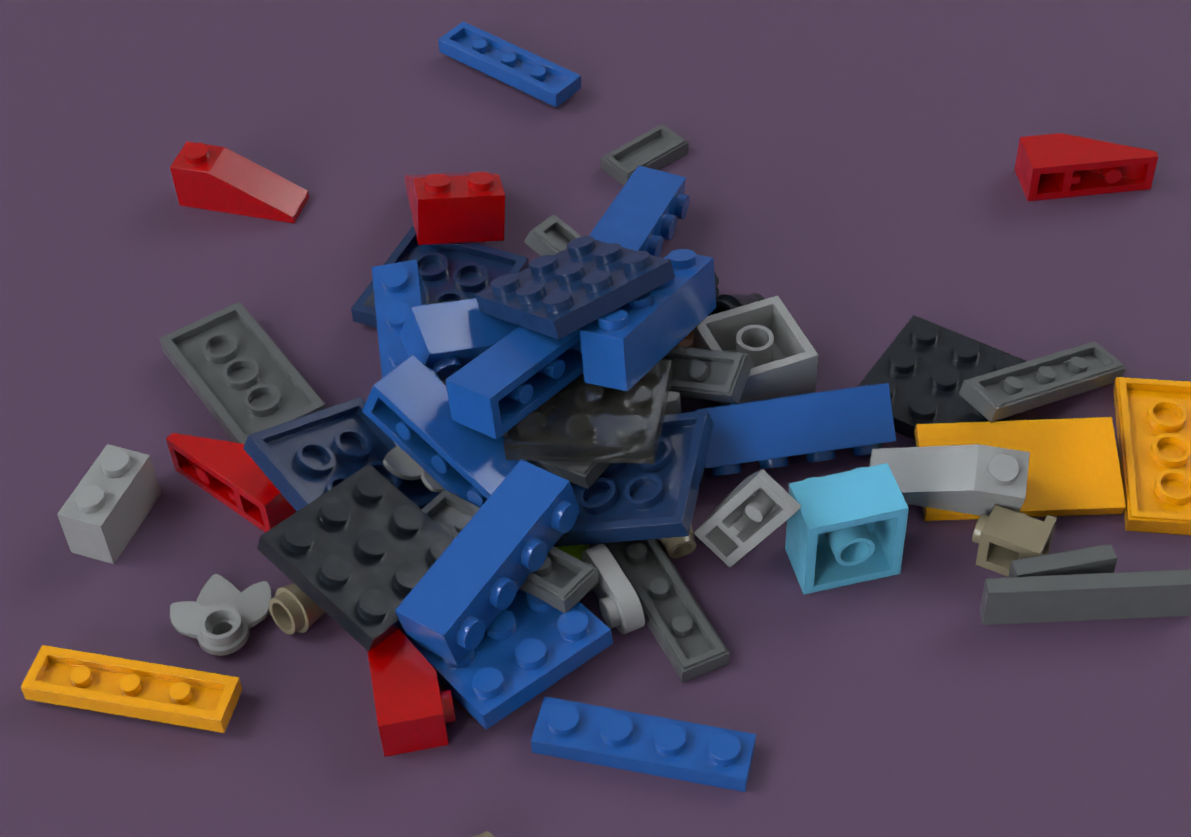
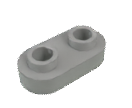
[581,544,645,635]

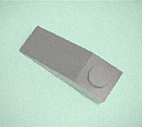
[869,444,1030,516]
[694,469,801,567]

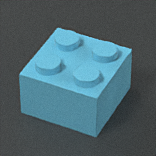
[785,463,909,595]

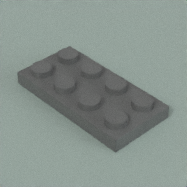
[159,301,326,444]

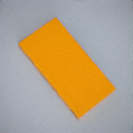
[1113,377,1191,535]
[915,417,1126,521]

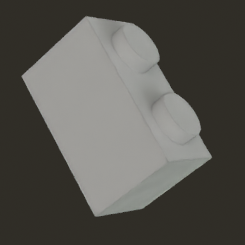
[57,444,162,564]

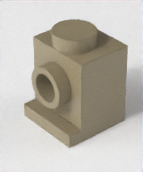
[972,504,1057,576]

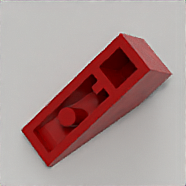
[1014,133,1159,201]
[170,141,309,224]
[166,433,297,533]
[367,629,456,757]

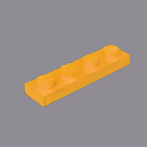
[20,645,243,733]

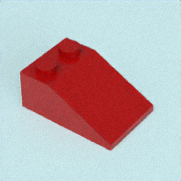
[405,172,505,245]

